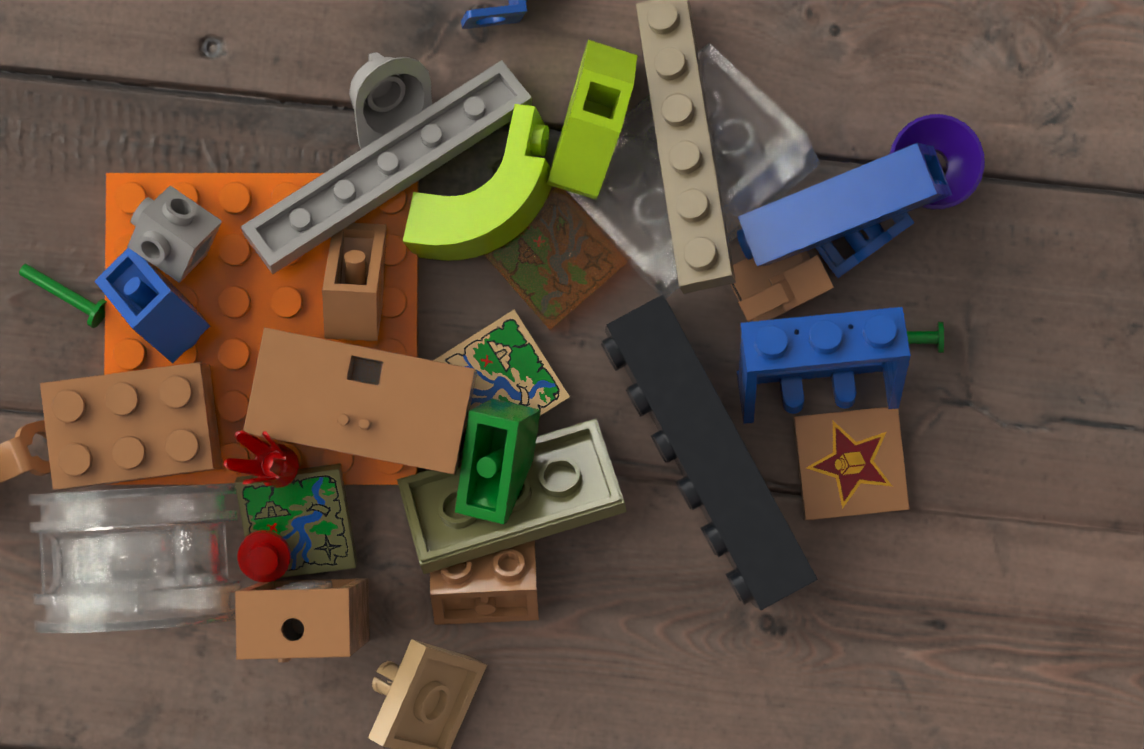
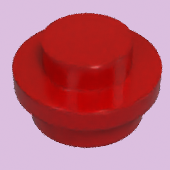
[237,530,291,582]

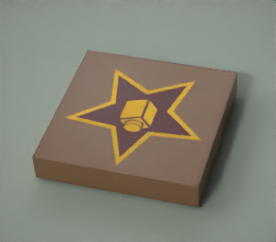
[793,407,910,520]

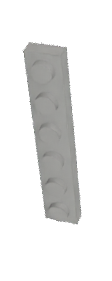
[241,60,532,274]

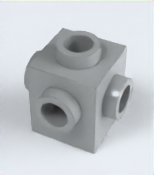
[127,186,222,283]

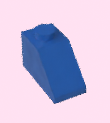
[95,248,210,363]

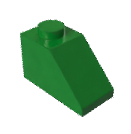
[455,398,541,524]

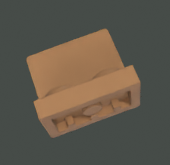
[430,540,539,625]

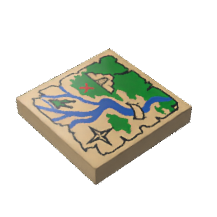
[433,309,570,428]

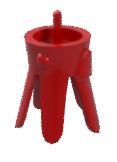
[224,431,299,488]

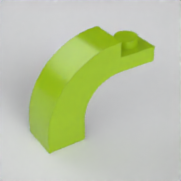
[403,104,552,261]

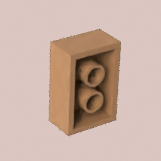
[40,362,223,490]

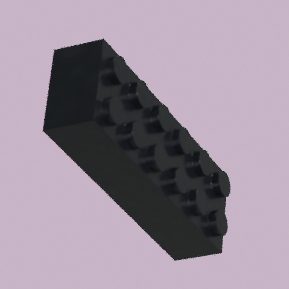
[601,294,818,610]

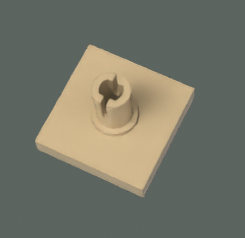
[368,639,487,749]

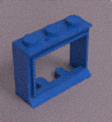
[736,307,911,424]

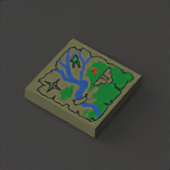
[235,463,358,581]

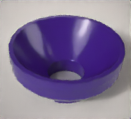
[889,114,985,210]

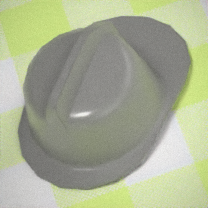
[349,52,432,149]

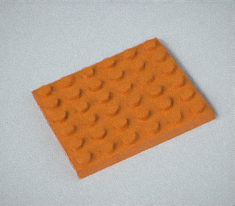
[104,173,419,485]

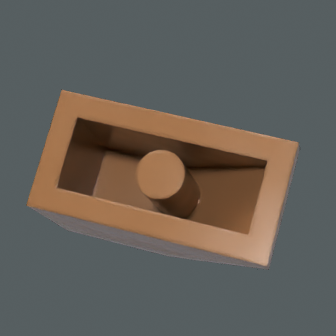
[322,223,387,341]

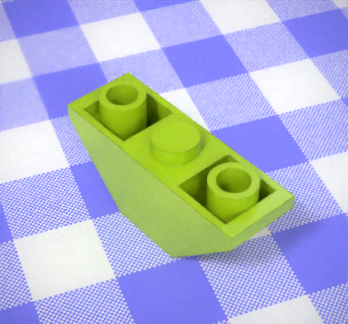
[546,40,637,200]

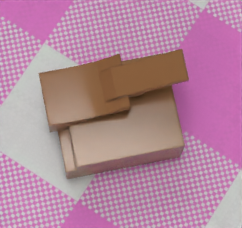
[730,251,834,322]

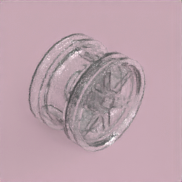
[28,483,242,633]

